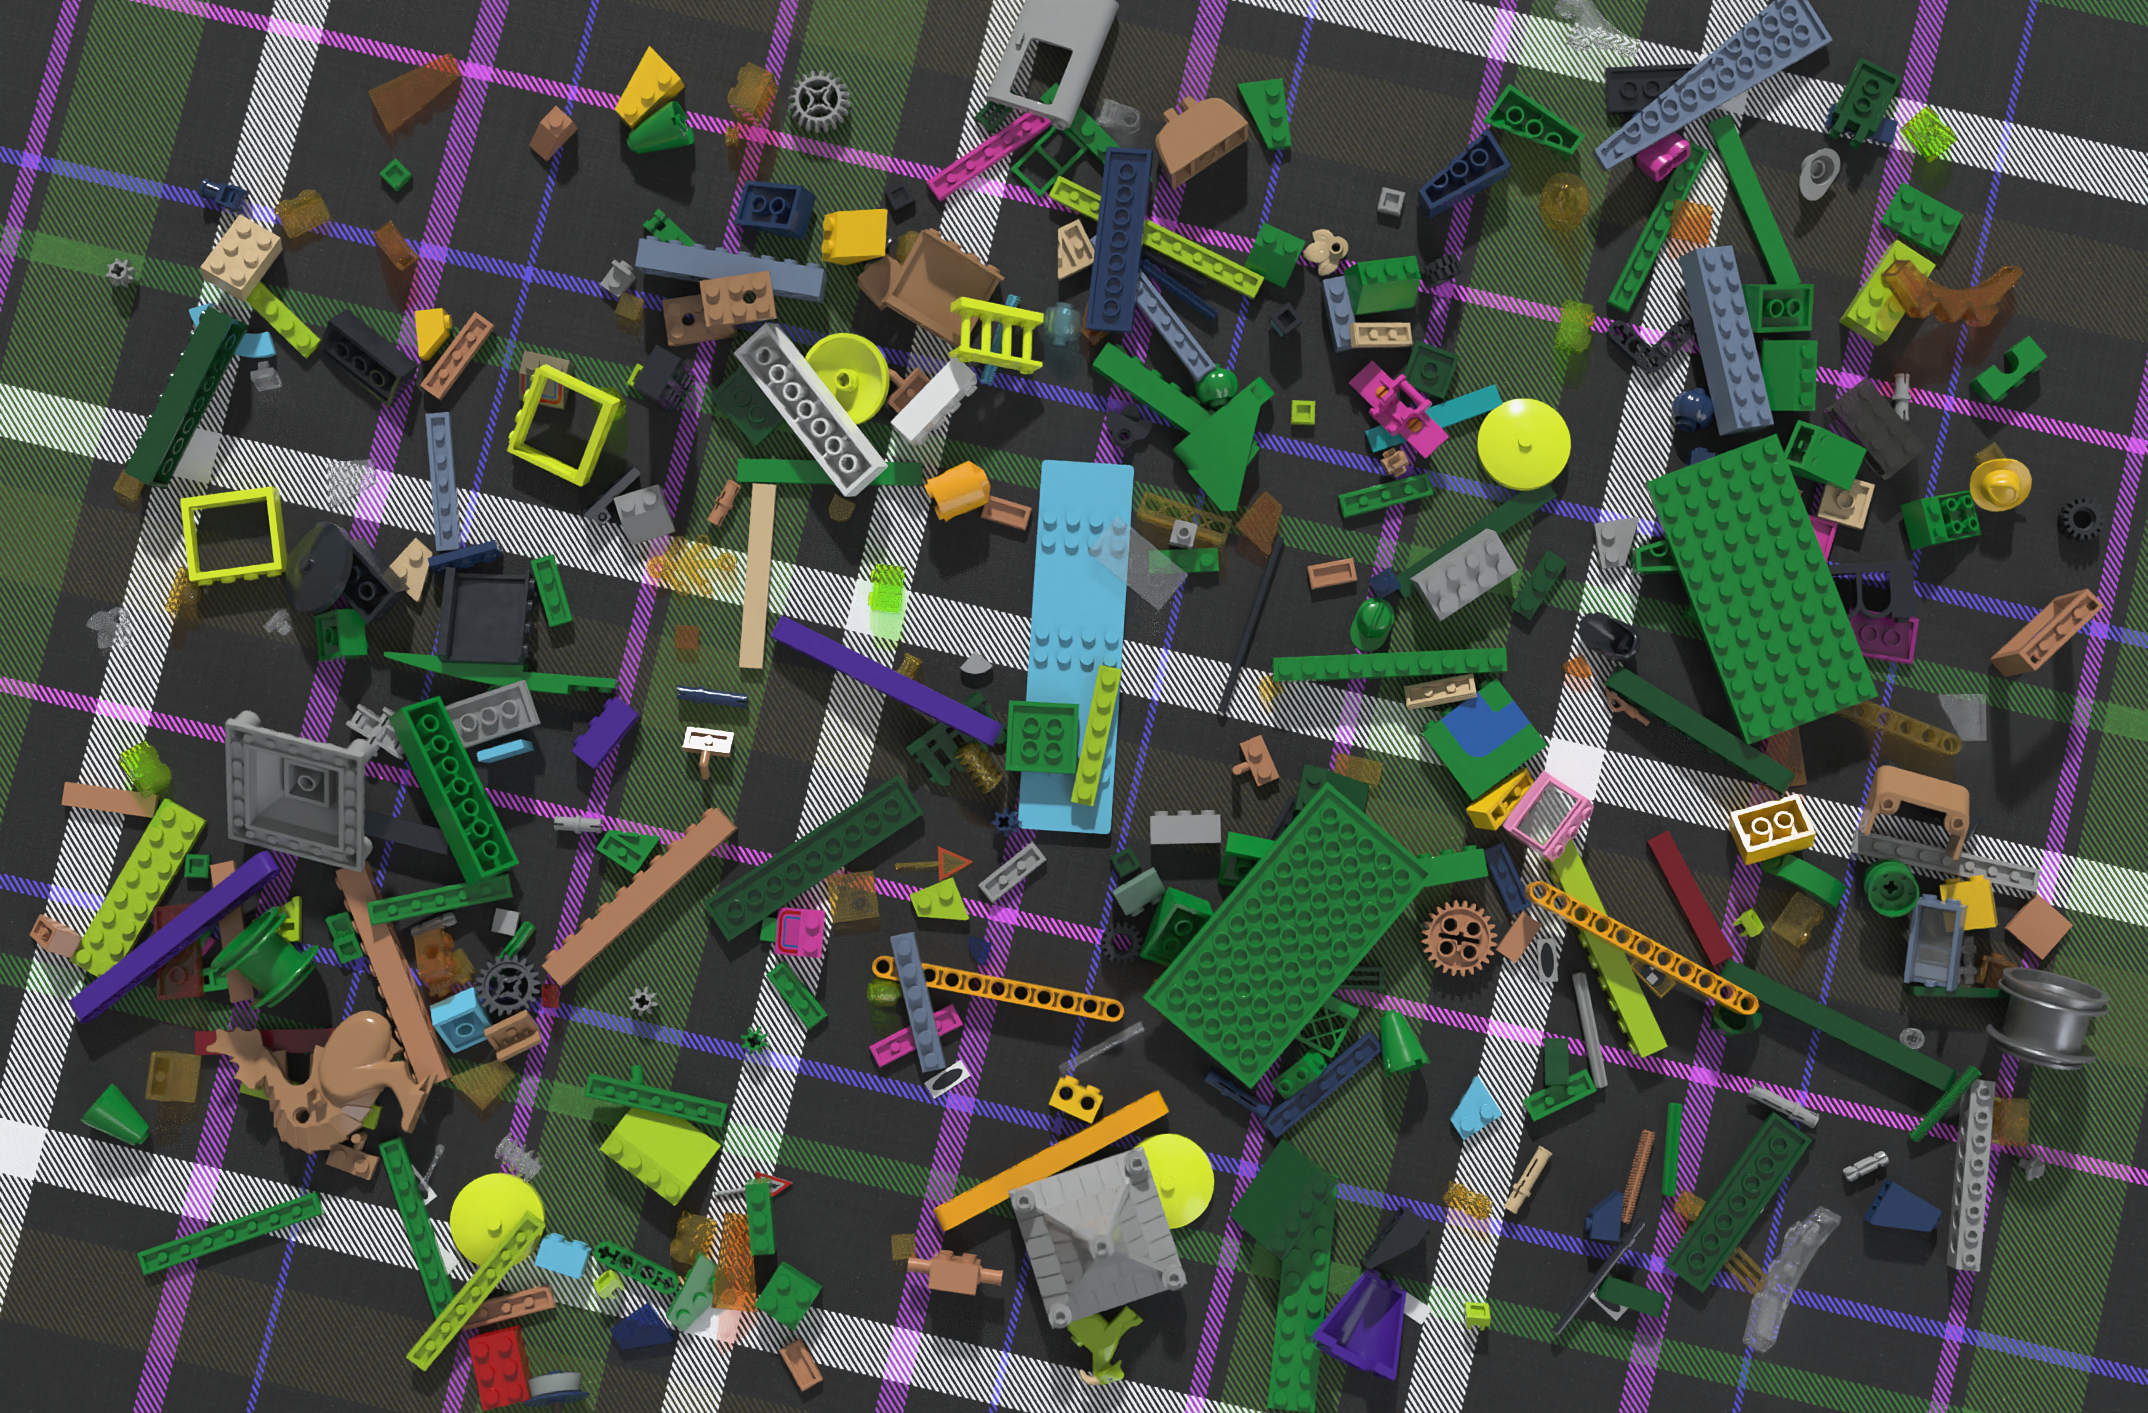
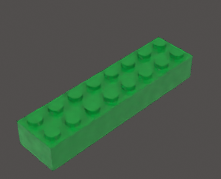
[389,696,519,886]

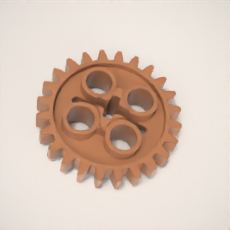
[1420,900,1497,976]

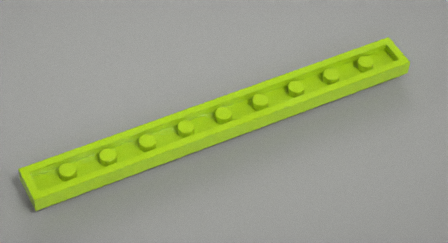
[1049,176,1264,300]

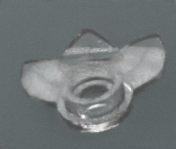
[86,607,132,649]

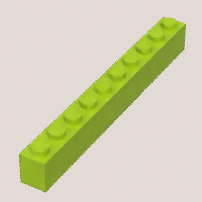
[1539,839,1668,1058]

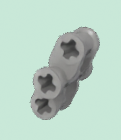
[346,704,404,760]

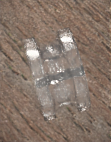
[1900,1028,1925,1049]

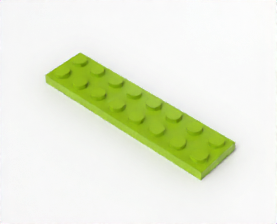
[69,799,207,978]

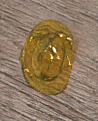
[1539,172,1591,233]

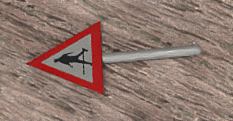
[714,1171,793,1196]

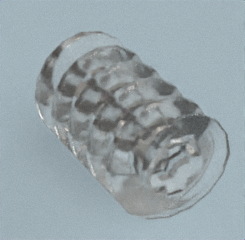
[494,1132,546,1183]

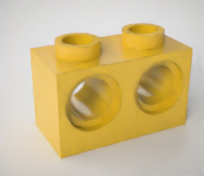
[1049,1075,1103,1124]

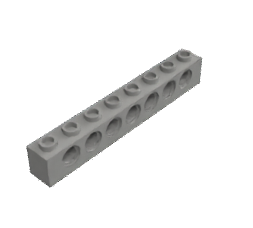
[1947,1079,1996,1272]

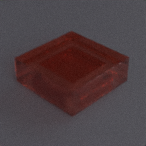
[542,984,559,1008]

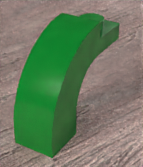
[1760,853,1847,908]

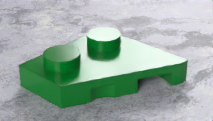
[596,830,661,875]

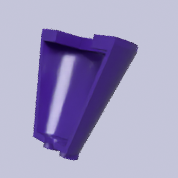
[1310,1268,1406,1381]

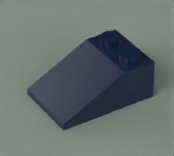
[734,180,816,239]

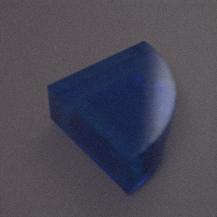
[968,936,992,965]

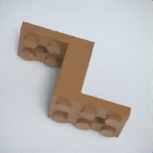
[662,271,777,347]

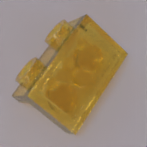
[273,190,332,239]
[1771,891,1824,949]
[420,948,476,998]

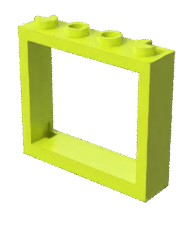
[507,364,621,487]
[180,486,288,586]

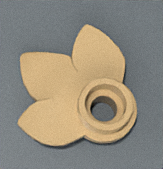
[1303,229,1349,276]

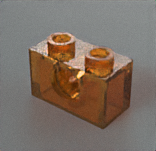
[414,928,457,986]

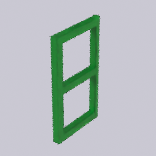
[1010,126,1088,198]

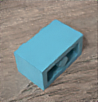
[534,1233,592,1279]

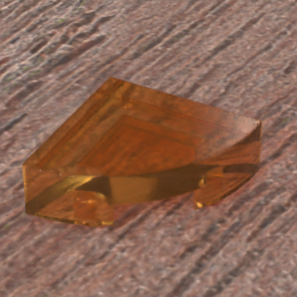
[1561,655,1593,678]

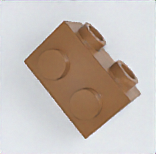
[484,1010,542,1062]

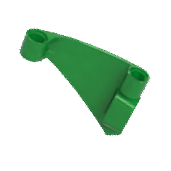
[1173,376,1275,511]

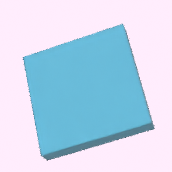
[477,739,534,763]

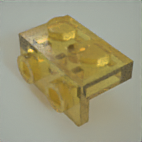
[670,1210,717,1265]

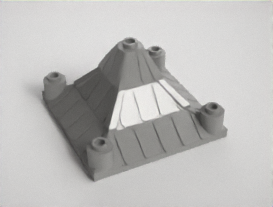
[225,711,374,872]
[1008,1146,1187,1328]

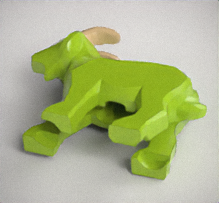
[1067,1305,1143,1385]

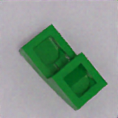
[325,910,364,964]

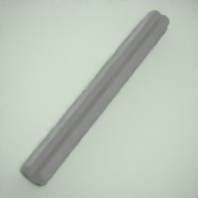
[1572,972,1608,1088]

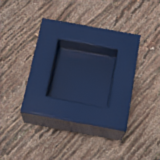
[1368,567,1401,599]

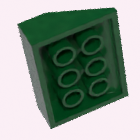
[1229,1138,1340,1261]

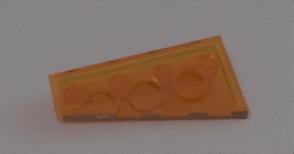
[712,1212,757,1312]

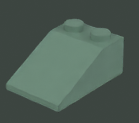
[1112,868,1166,917]

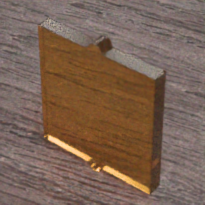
[1669,199,1713,245]

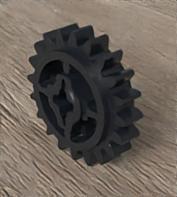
[474,951,541,1017]

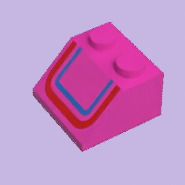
[775,907,825,958]

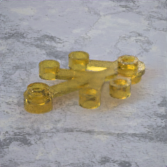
[647,534,737,596]

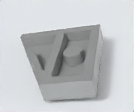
[1593,517,1639,570]

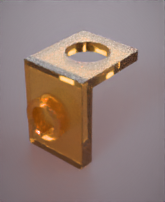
[1972,953,2017,983]

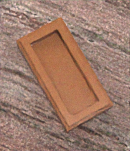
[981,495,1032,531]
[1307,558,1357,590]
[1495,911,1542,963]
[779,1338,823,1392]

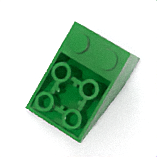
[1784,420,1867,492]
[1901,490,1981,550]

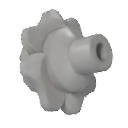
[2018,1154,2045,1181]

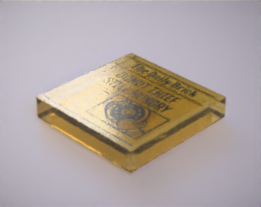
[827,870,880,923]

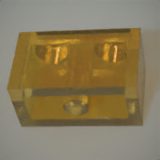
[1991,1096,2030,1147]

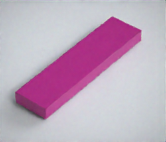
[869,1003,963,1068]

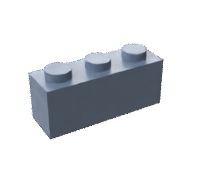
[1321,276,1356,353]

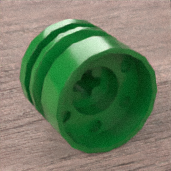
[1863,858,1919,917]

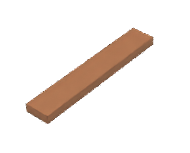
[210,861,256,1003]

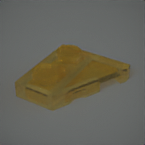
[450,1060,517,1110]

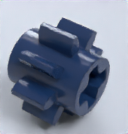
[991,808,1022,837]

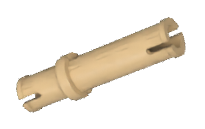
[1504,1146,1552,1214]

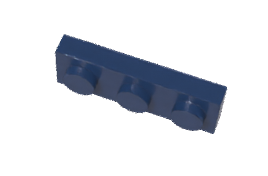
[428,540,503,574]

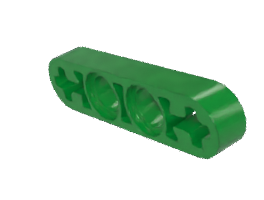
[594,1240,680,1294]

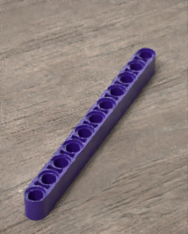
[770,615,1003,747]
[69,851,281,1024]

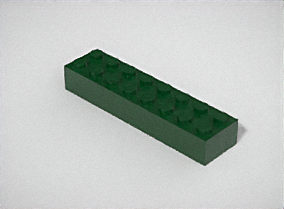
[124,306,249,489]

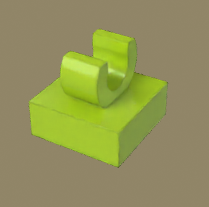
[1733,907,1764,938]
[594,1267,625,1300]
[1464,1302,1491,1331]

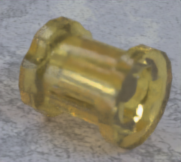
[896,652,923,680]

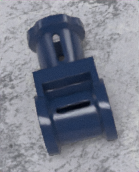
[199,178,250,214]

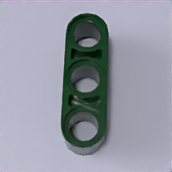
[1595,1275,1667,1318]

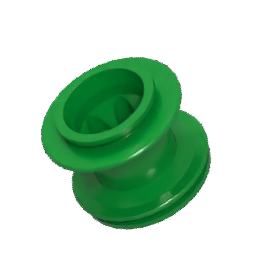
[211,907,319,1010]

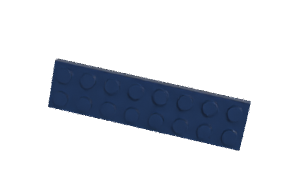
[1086,147,1153,333]

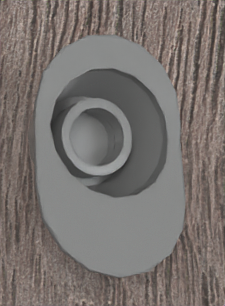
[1799,148,1840,201]

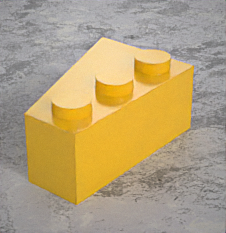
[615,46,685,130]

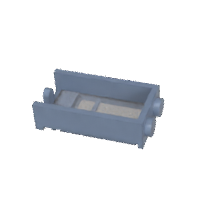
[1904,894,1968,991]

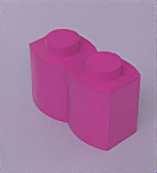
[1636,132,1691,182]

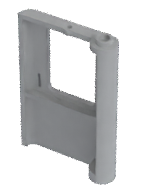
[985,0,1119,130]

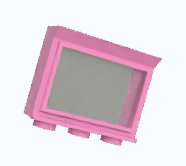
[1502,770,1594,863]

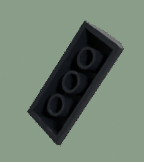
[318,309,418,408]

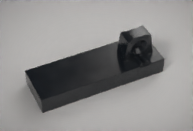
[582,464,641,526]

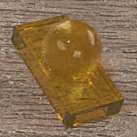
[165,566,202,614]

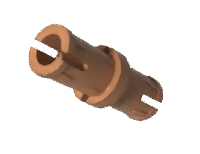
[707,479,742,527]

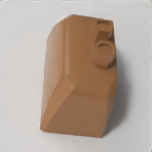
[1156,96,1248,189]

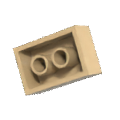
[200,215,282,302]

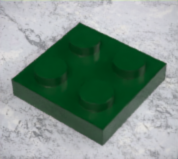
[1403,340,1460,400]

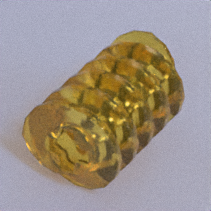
[954,741,1003,794]

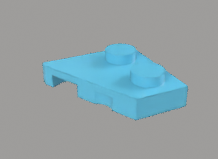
[1450,1076,1503,1140]

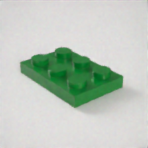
[1879,182,1963,256]

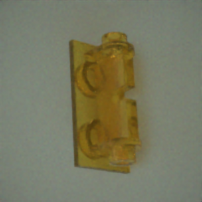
[1442,1181,1492,1220]

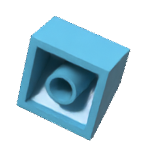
[430,987,493,1053]

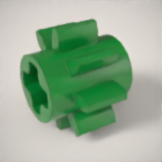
[741,1026,770,1055]

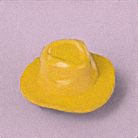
[1969,459,2032,512]

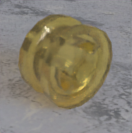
[725,126,740,147]

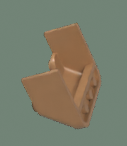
[1858,765,1970,860]

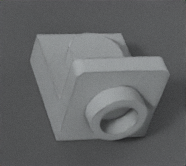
[600,260,636,299]
[1169,519,1197,549]

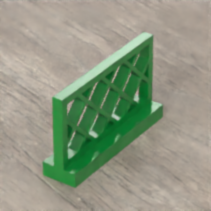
[1295,993,1359,1058]

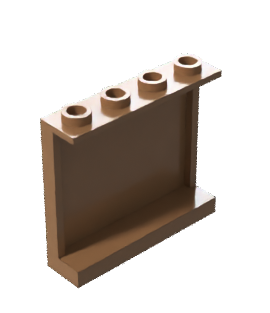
[881,228,1005,348]

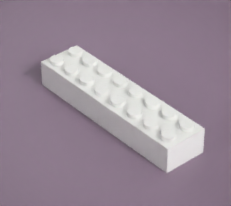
[734,323,888,497]

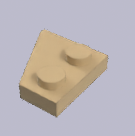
[1058,219,1094,281]
[390,538,435,602]

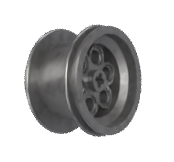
[1986,967,2110,1070]

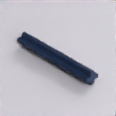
[1140,259,1219,322]

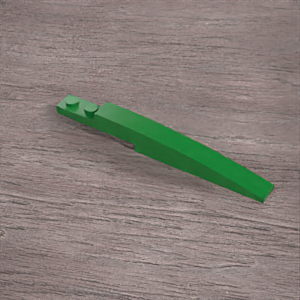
[384,652,619,695]

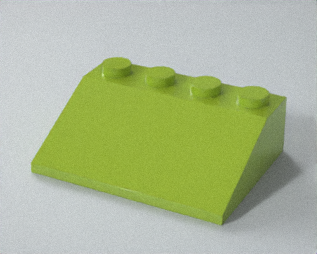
[600,1107,721,1206]

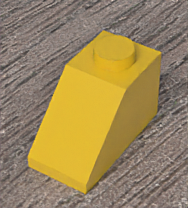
[415,308,452,361]

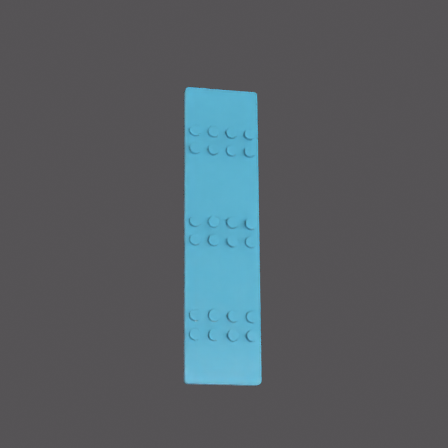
[1018,460,1134,834]

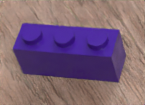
[572,697,641,769]

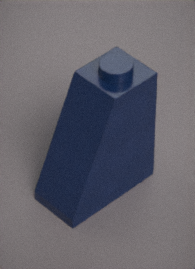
[1863,1179,1942,1232]

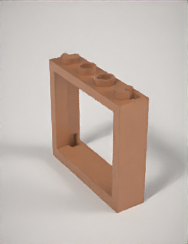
[1989,589,2104,677]

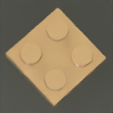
[1815,479,1875,530]

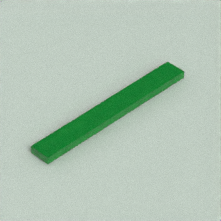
[1707,115,1801,284]
[1606,141,1710,314]
[737,459,923,486]
[378,1136,455,1319]
[137,1191,325,1276]

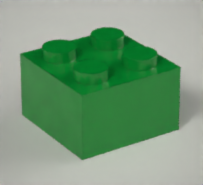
[754,1261,822,1331]

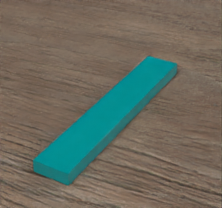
[1365,384,1502,453]

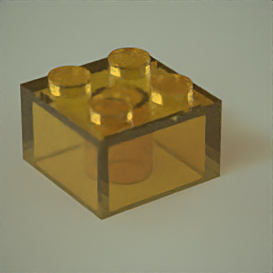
[727,62,778,127]

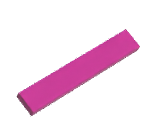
[926,113,1052,202]

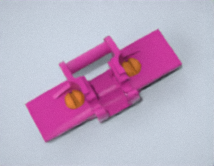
[1349,361,1449,459]

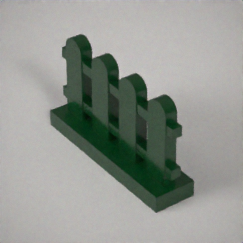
[905,690,1007,786]

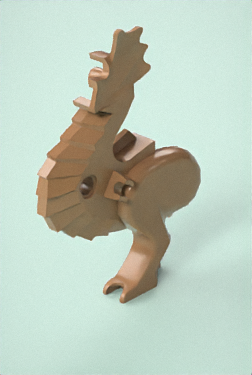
[206,1011,437,1155]

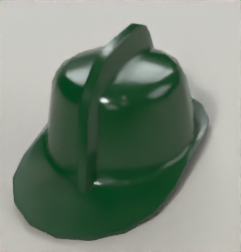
[1710,998,1762,1037]

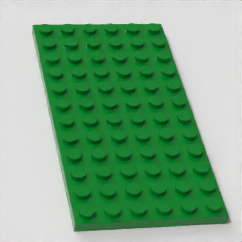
[1644,434,1878,745]
[1143,781,1435,1089]

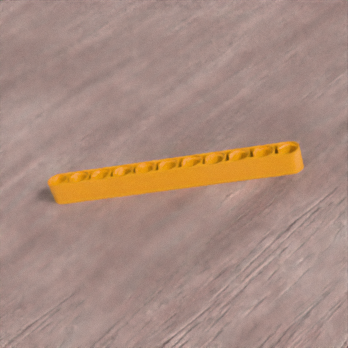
[1524,881,1759,1015]
[872,956,1124,1022]
[932,1090,1169,1231]

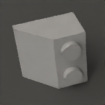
[614,484,676,545]

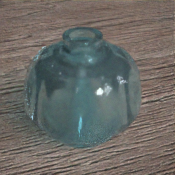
[1040,302,1084,346]

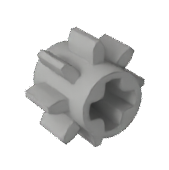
[106,258,138,288]
[629,986,659,1016]

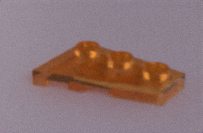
[1759,726,1807,790]

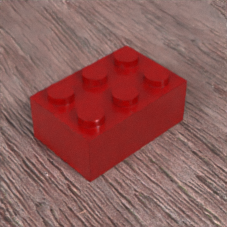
[468,1325,532,1411]

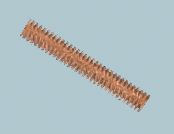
[1621,1129,1656,1224]

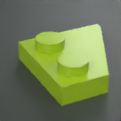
[910,877,970,920]
[252,896,302,943]

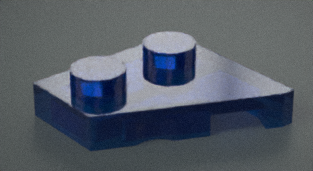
[609,1301,675,1349]

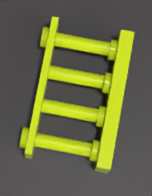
[949,297,1044,374]

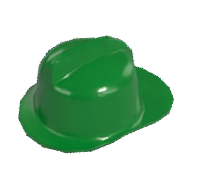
[1350,597,1395,651]

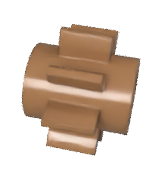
[1380,447,1409,477]

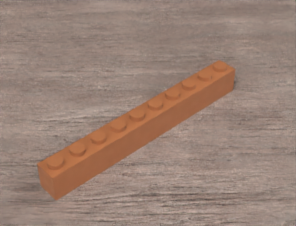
[542,808,738,986]
[335,861,453,1085]

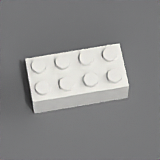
[891,358,977,448]

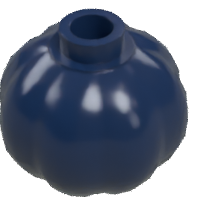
[1671,388,1715,432]

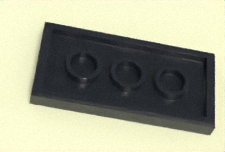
[1604,64,1697,115]

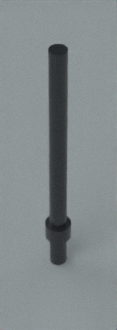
[1552,1218,1647,1335]

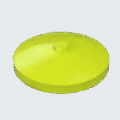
[805,333,890,425]
[1477,399,1571,491]
[1132,1133,1214,1229]
[450,1173,546,1266]

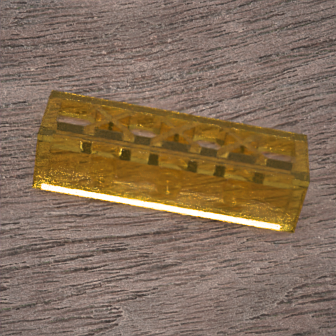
[1136,491,1232,547]

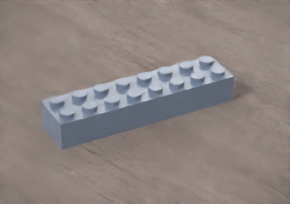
[635,236,828,303]
[1679,246,1774,436]

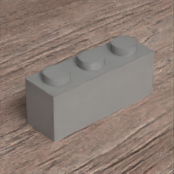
[1150,810,1221,844]

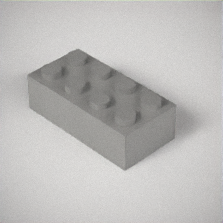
[1410,529,1518,621]

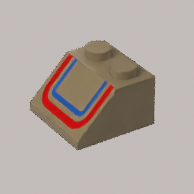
[519,351,575,410]

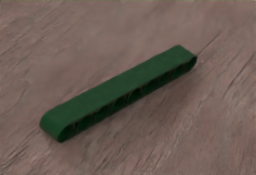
[1604,665,1796,795]

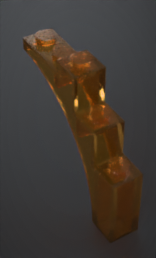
[1881,260,2024,327]

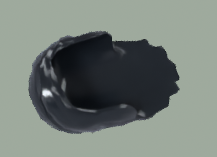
[1578,612,1641,662]

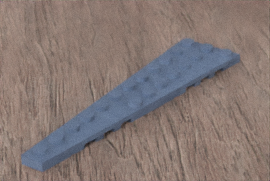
[1592,0,1832,172]

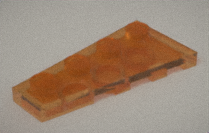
[368,53,463,135]

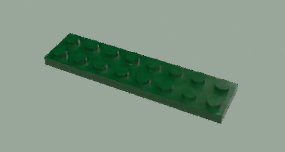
[1663,1111,1812,1293]

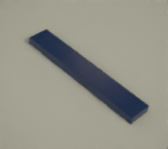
[1261,1031,1382,1139]

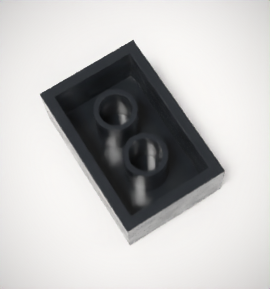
[341,538,410,624]

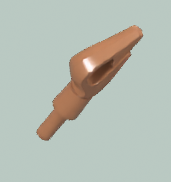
[1605,687,1650,726]

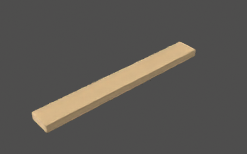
[739,483,777,669]

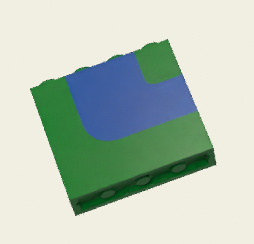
[1419,678,1547,802]

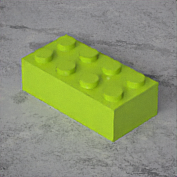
[1839,240,1936,347]

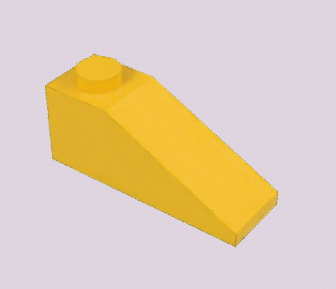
[1466,767,1534,831]

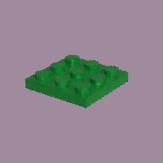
[1005,700,1079,774]

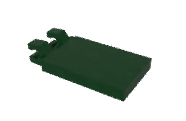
[1828,58,1902,151]

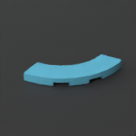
[189,303,277,358]

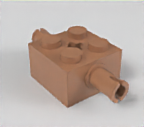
[907,1250,1003,1295]

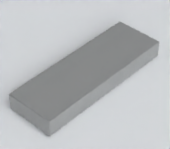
[978,842,1047,903]

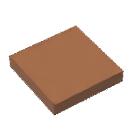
[2004,894,2073,960]

